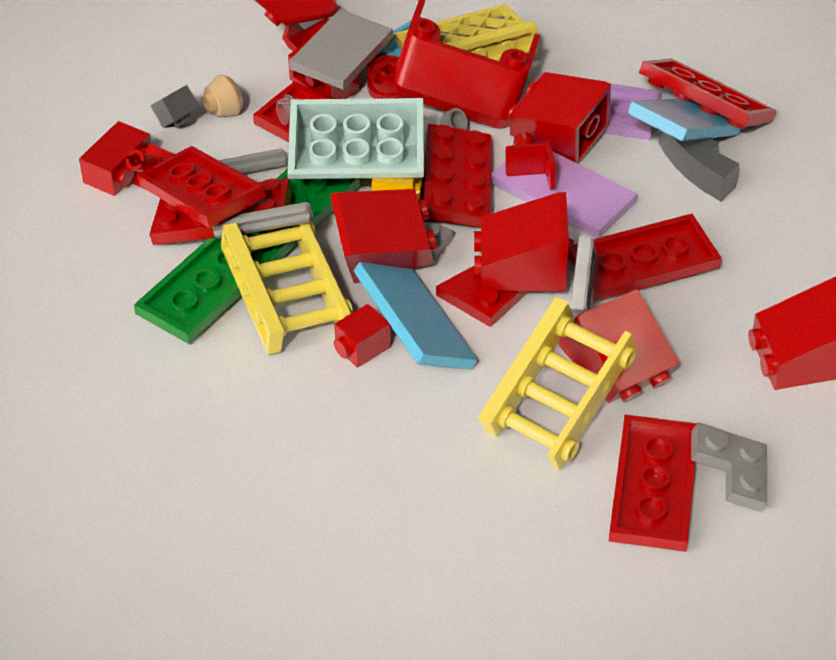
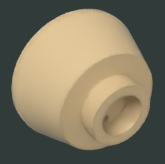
[202,74,243,116]

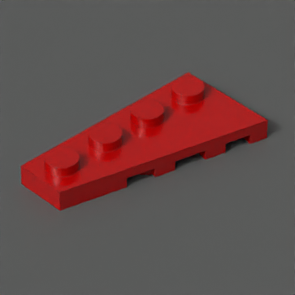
[436,238,574,327]

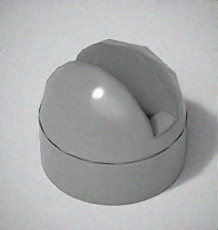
[440,108,468,130]

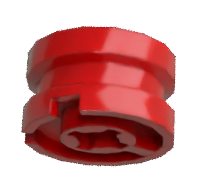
[367,55,404,99]

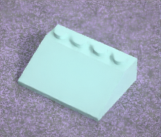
[288,98,424,179]

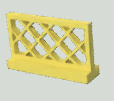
[394,4,538,61]

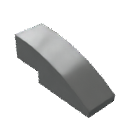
[658,130,739,202]

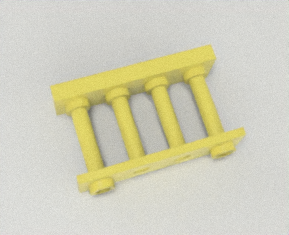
[221,221,353,355]
[478,297,637,471]

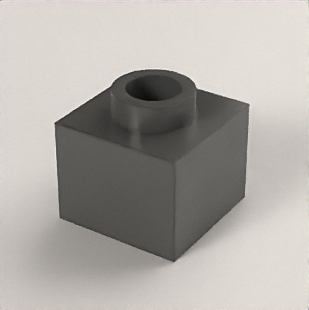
[150,85,200,128]

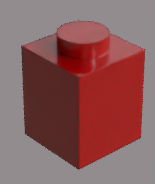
[334,304,391,368]

